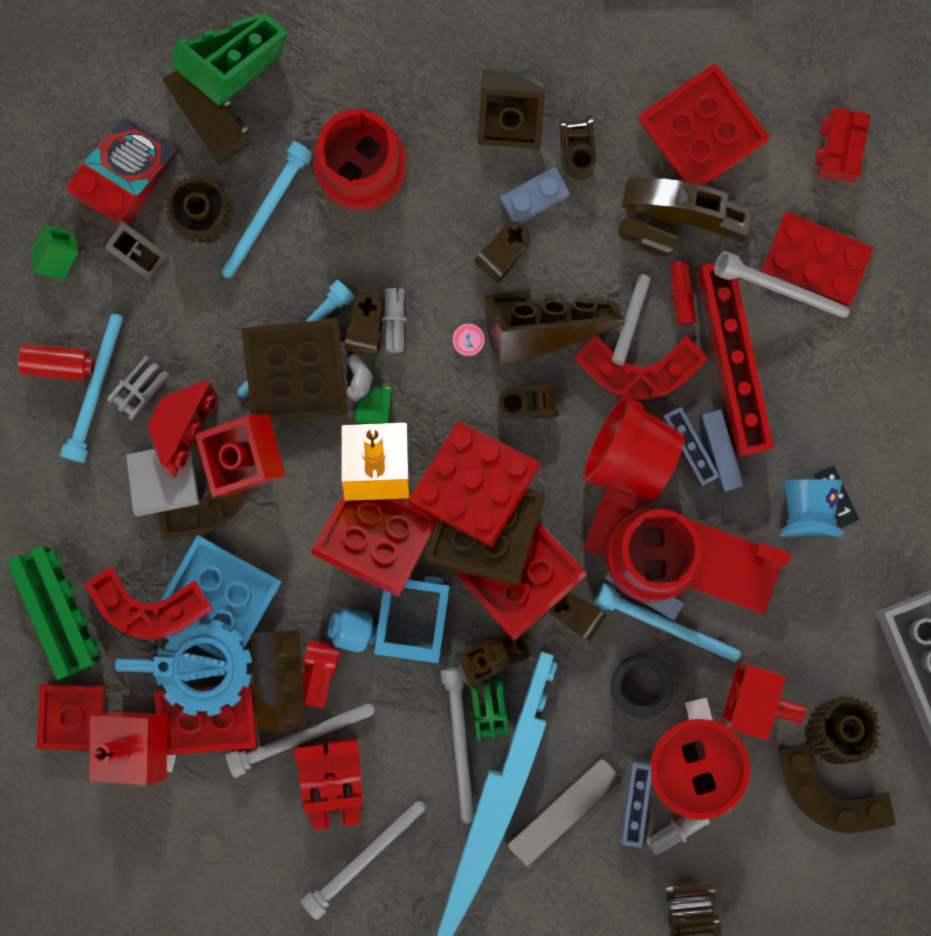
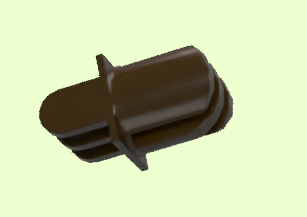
[618,216,678,257]

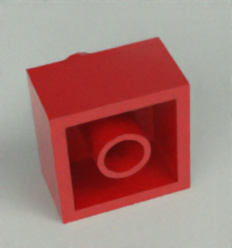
[195,414,286,497]
[720,662,806,740]
[89,711,168,785]

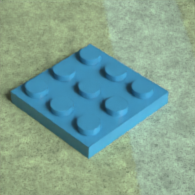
[161,535,283,661]

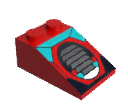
[65,118,178,226]

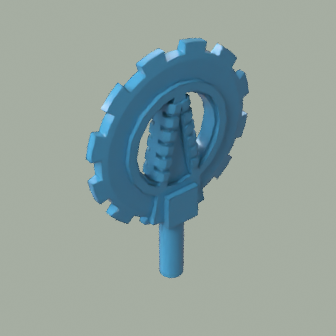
[115,619,252,716]

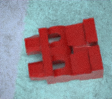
[294,738,365,830]

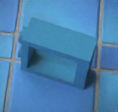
[374,574,450,663]

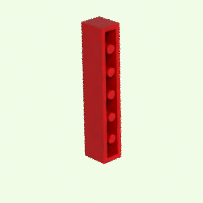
[697,263,774,458]

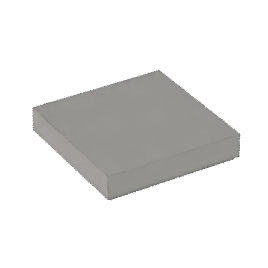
[126,448,199,517]

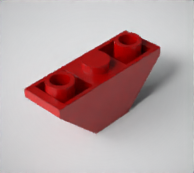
[148,380,218,478]

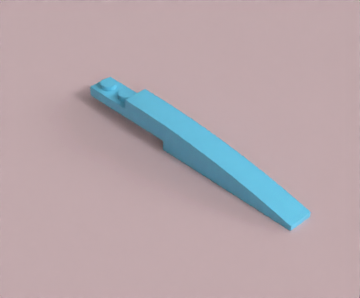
[436,650,557,936]

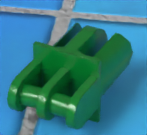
[470,678,510,741]

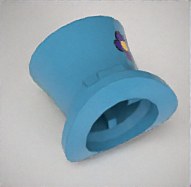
[779,479,845,537]

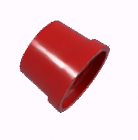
[313,109,407,210]
[582,394,685,503]
[604,507,702,603]
[651,719,751,820]

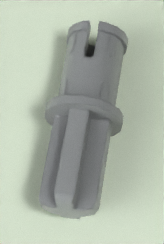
[382,288,407,353]
[646,817,710,855]

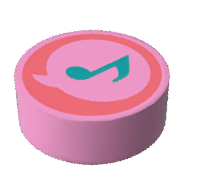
[453,324,484,357]

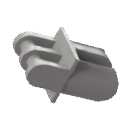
[107,355,170,421]

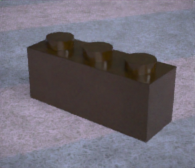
[162,70,250,165]
[250,630,306,732]

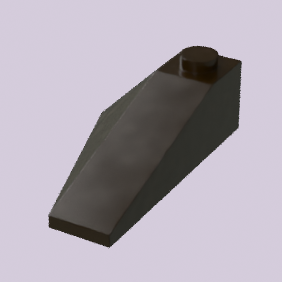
[484,292,625,363]

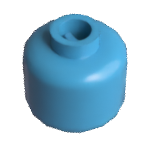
[327,607,377,652]

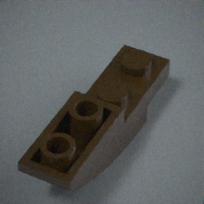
[621,178,752,243]

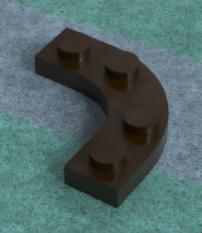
[159,489,250,540]
[778,742,896,833]

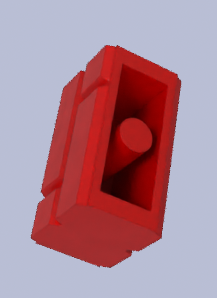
[813,108,871,183]

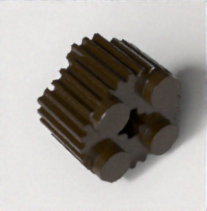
[165,174,234,245]
[804,696,880,765]
[666,883,721,936]

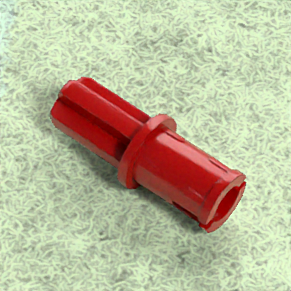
[669,261,697,326]

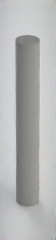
[612,274,651,365]

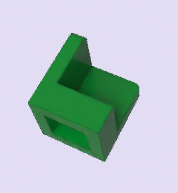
[30,224,78,279]
[355,386,392,425]

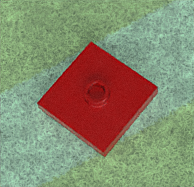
[36,683,106,751]

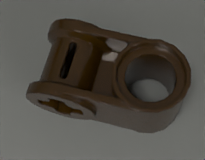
[559,115,596,180]
[473,221,530,283]
[345,292,384,357]
[497,384,559,420]
[547,592,607,642]

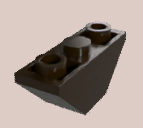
[453,632,531,686]

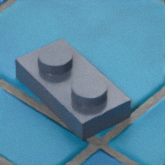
[500,167,570,223]

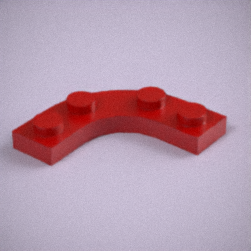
[573,335,709,400]
[84,566,214,639]

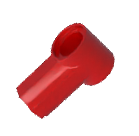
[303,640,341,708]

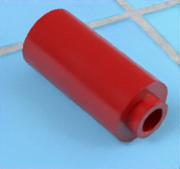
[18,343,95,381]

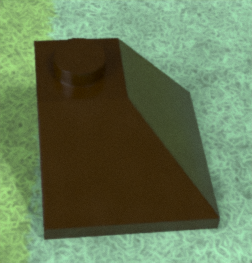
[478,70,546,149]

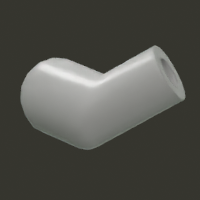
[345,353,373,401]

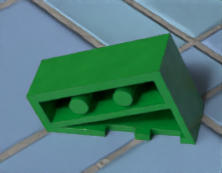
[171,12,288,106]

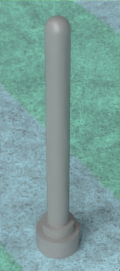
[714,251,850,318]
[440,668,474,824]
[225,704,375,778]
[301,801,426,920]

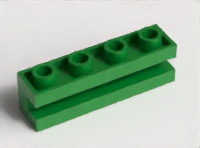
[6,545,100,680]

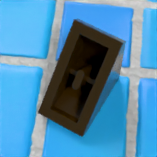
[102,220,168,281]

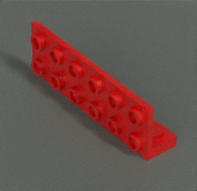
[583,487,791,614]

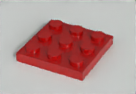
[637,62,770,186]
[408,421,541,548]
[311,493,437,597]
[454,521,587,640]

